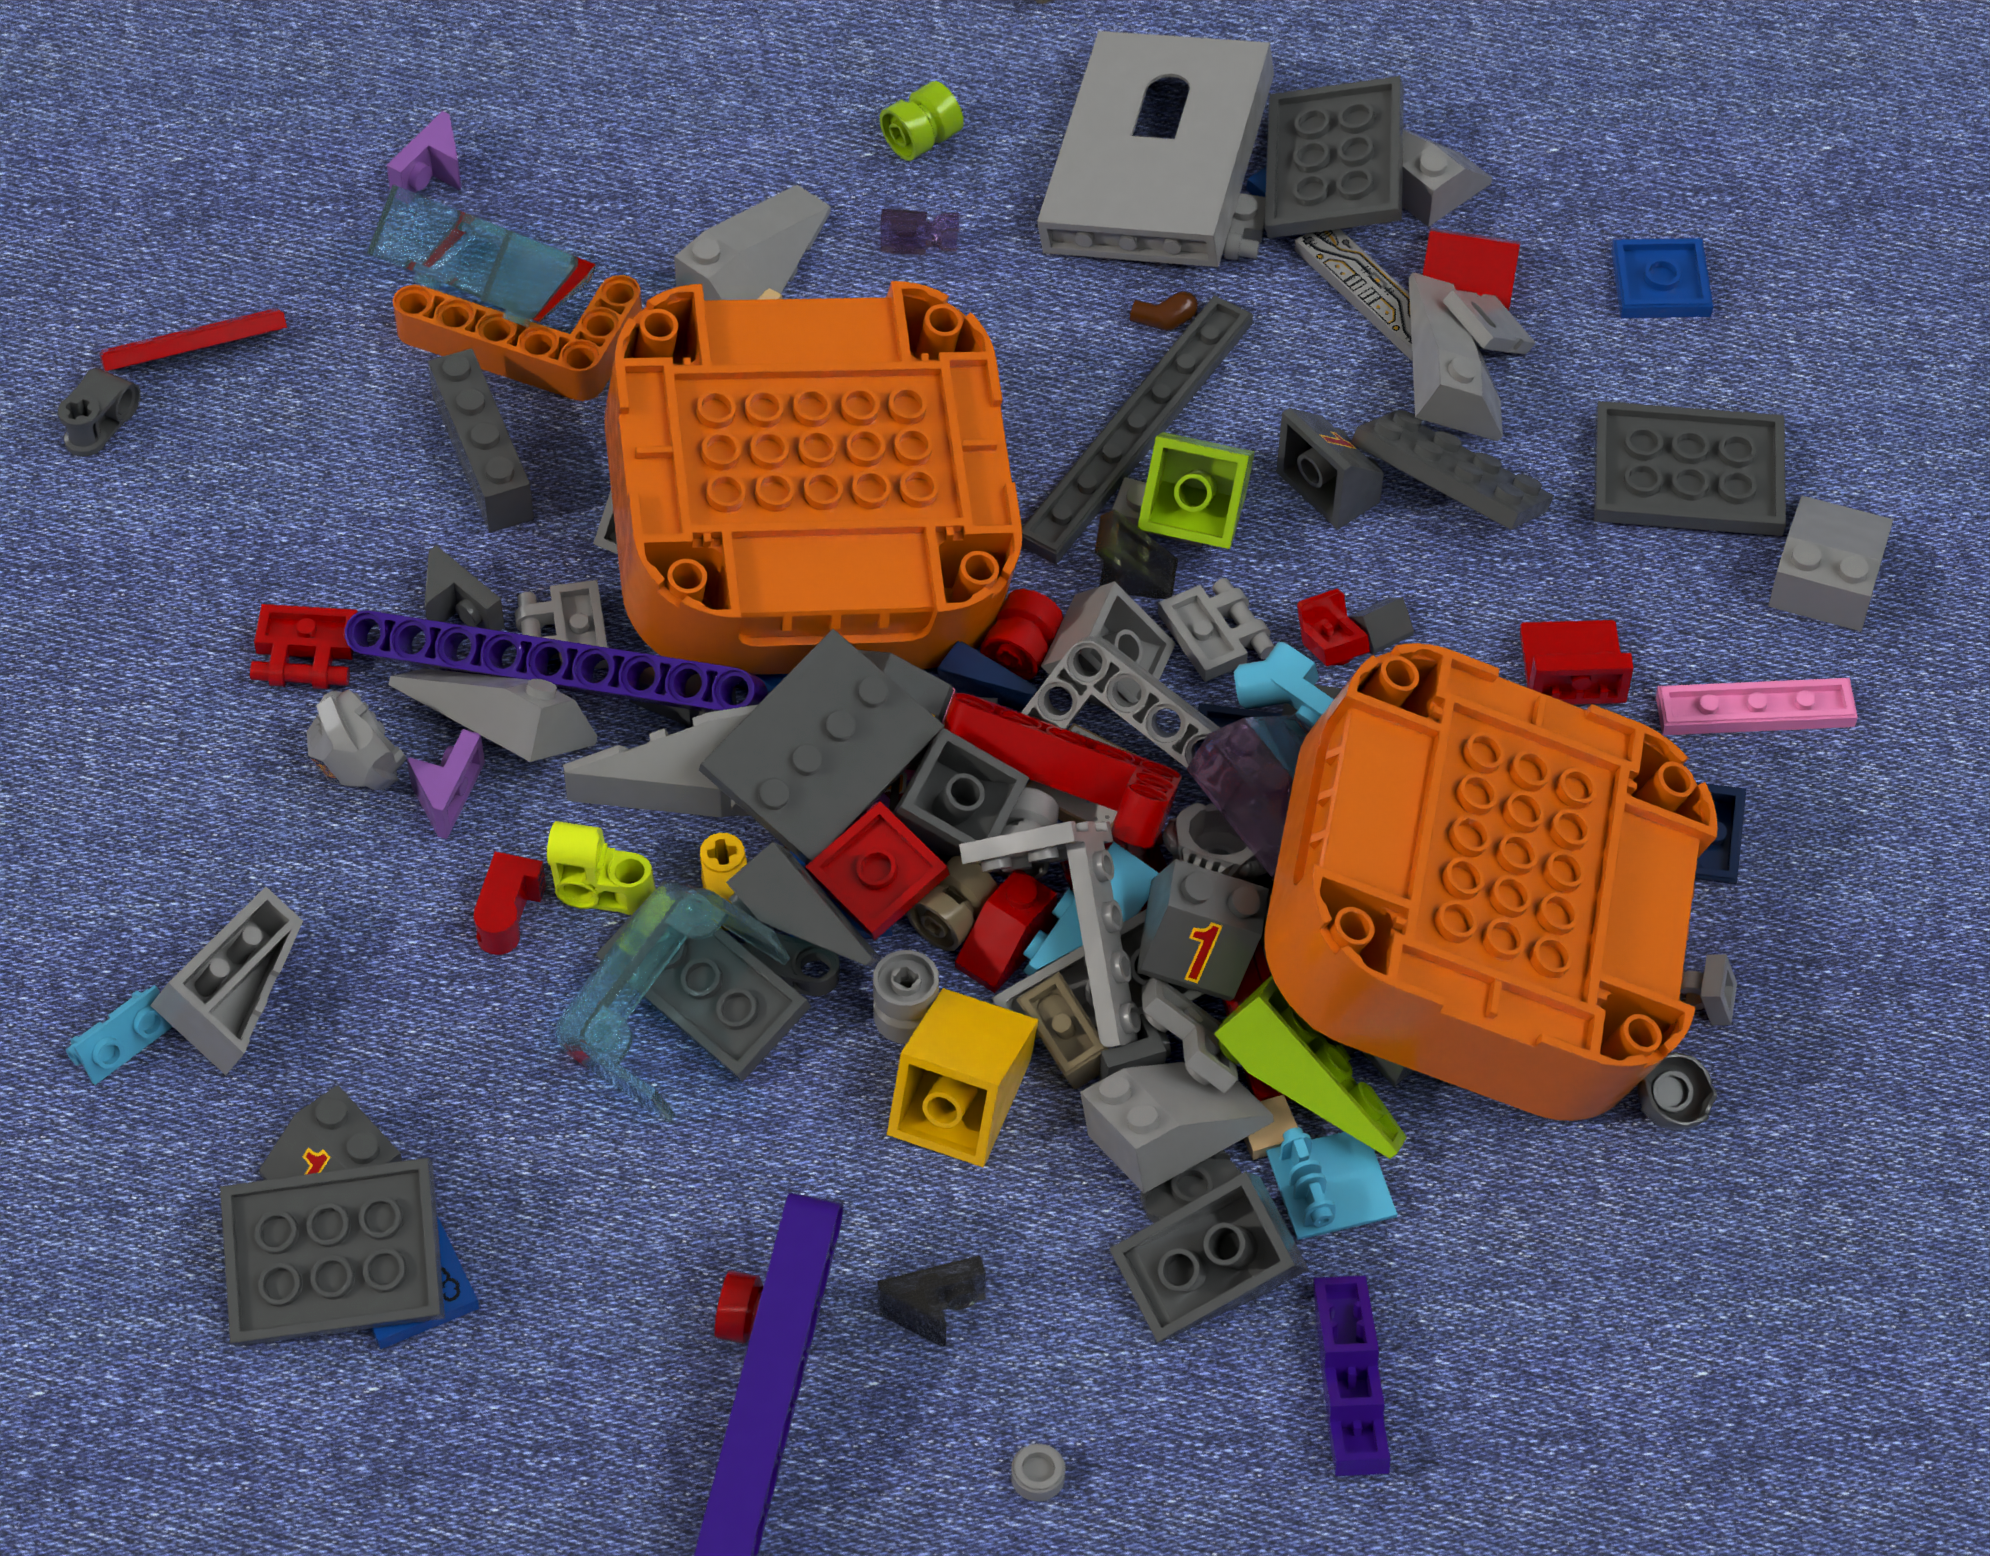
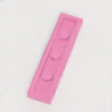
[1655,678,1858,735]

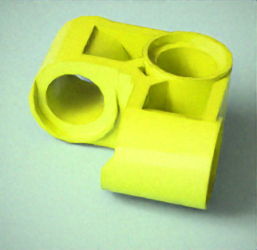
[547,821,656,915]

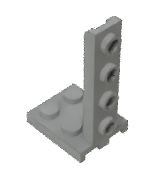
[959,821,1141,1047]

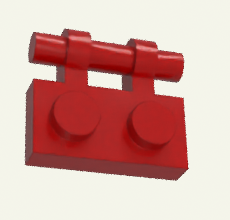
[250,604,358,690]

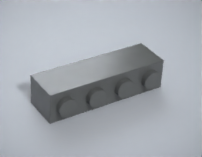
[428,348,534,533]

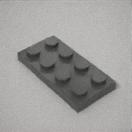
[1351,410,1554,530]
[595,881,812,1082]

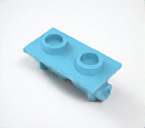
[66,985,173,1085]

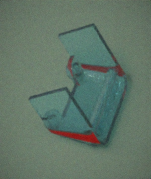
[367,185,597,327]
[555,883,790,1123]

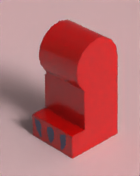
[473,851,546,955]

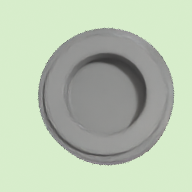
[1011,1444,1066,1502]

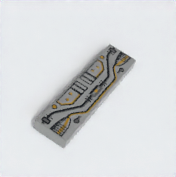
[1295,229,1412,361]

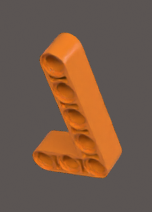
[392,275,642,401]

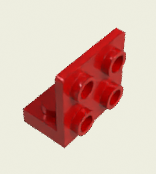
[1519,620,1634,705]

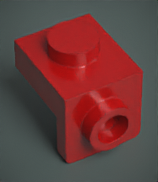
[1297,589,1370,667]

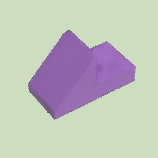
[387,111,461,203]
[407,729,485,839]

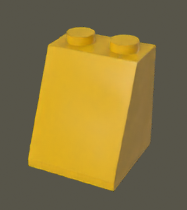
[887,988,1039,1167]

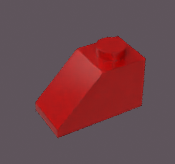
[955,870,1057,994]

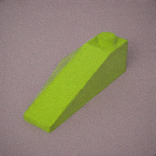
[1214,975,1407,1159]

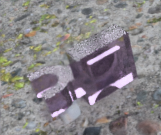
[880,209,960,256]

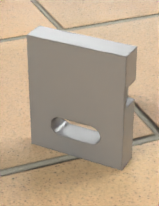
[1443,289,1536,355]

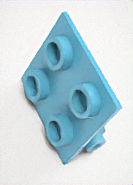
[1266,1127,1398,1240]

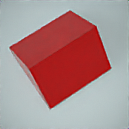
[1422,228,1521,311]

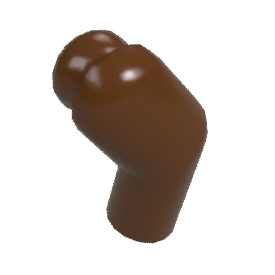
[1130,291,1198,331]

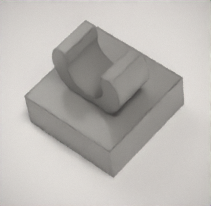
[1680,954,1737,1025]

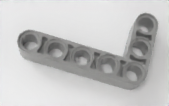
[1021,636,1271,806]

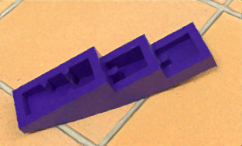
[1313,1275,1391,1476]

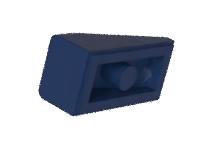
[937,641,1038,711]
[1695,782,1746,884]

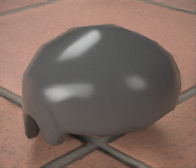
[1637,1052,1717,1131]

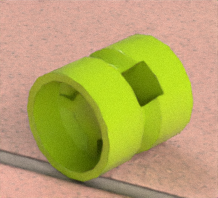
[880,80,964,161]

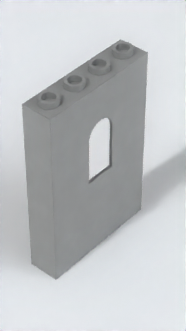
[1037,31,1274,267]

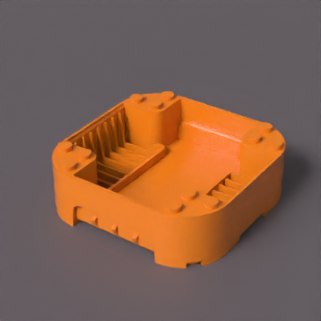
[604,281,1022,675]
[1264,643,1718,1121]

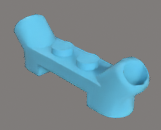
[1234,642,1334,728]

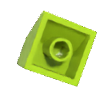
[1137,432,1255,549]

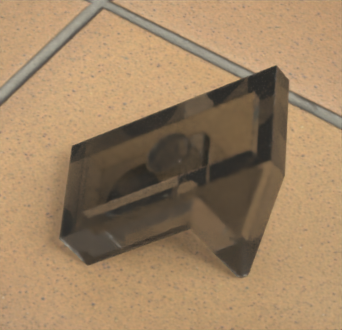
[1094,509,1178,600]
[877,1255,986,1347]

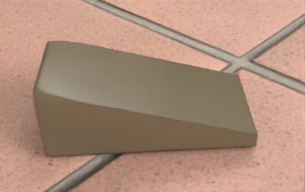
[1016,972,1109,1089]

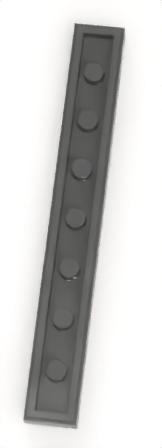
[1021,295,1253,565]

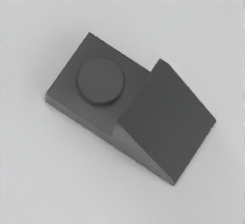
[425,545,505,631]

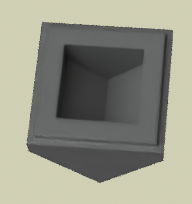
[1349,597,1414,654]

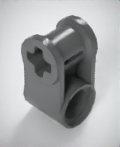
[58,367,141,457]

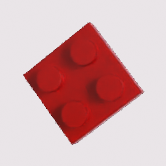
[805,801,950,941]

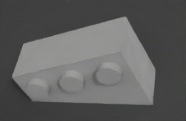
[150,886,303,1076]

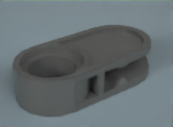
[743,932,840,996]

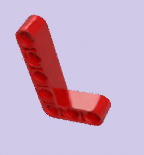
[943,693,1182,848]

